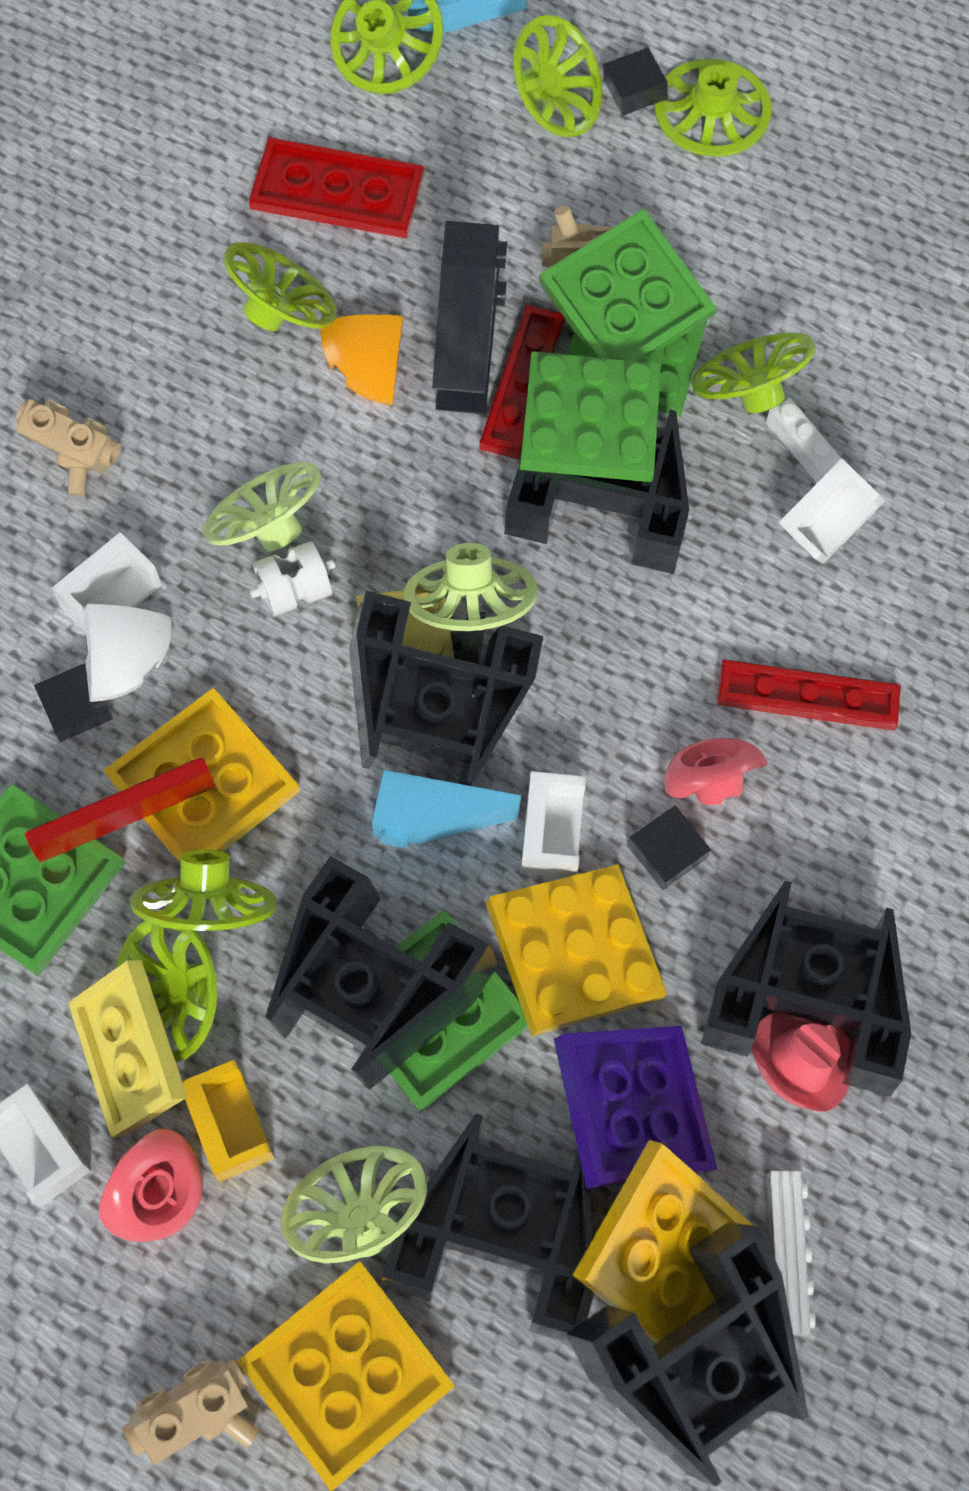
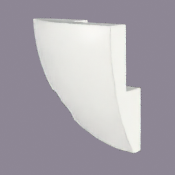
[84,604,172,702]

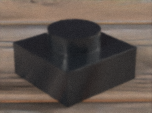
[453,611,486,665]

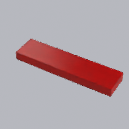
[479,304,565,460]
[716,659,901,731]
[24,757,215,863]

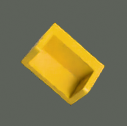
[182,1060,275,1182]

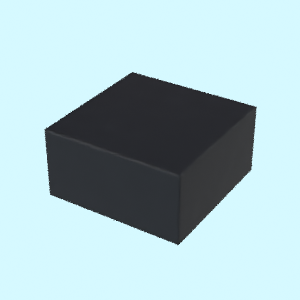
[603,47,668,116]
[34,663,113,742]
[627,805,711,891]

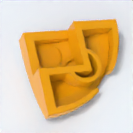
[321,314,404,405]

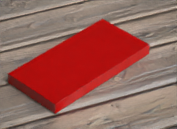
[248,137,425,239]

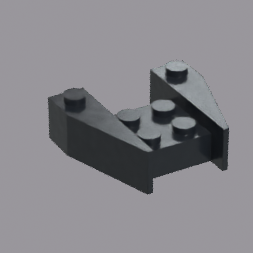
[432,220,508,415]
[504,410,690,574]
[349,590,544,786]
[265,856,498,1090]
[700,881,911,1097]
[382,1114,594,1344]
[566,1222,809,1487]

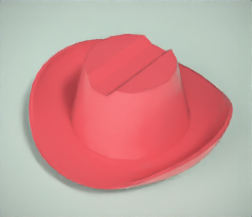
[664,738,768,805]
[751,1011,851,1112]
[99,1129,203,1242]

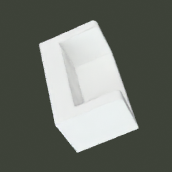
[779,458,886,564]
[52,532,161,633]
[521,771,586,878]
[0,1084,91,1208]

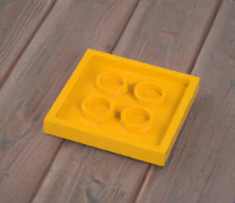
[103,688,300,864]
[485,864,667,1037]
[573,1140,753,1343]
[236,1261,455,1491]

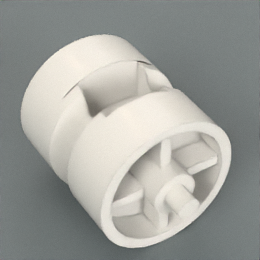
[249,541,335,617]

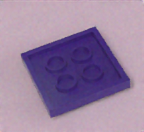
[553,1026,717,1188]

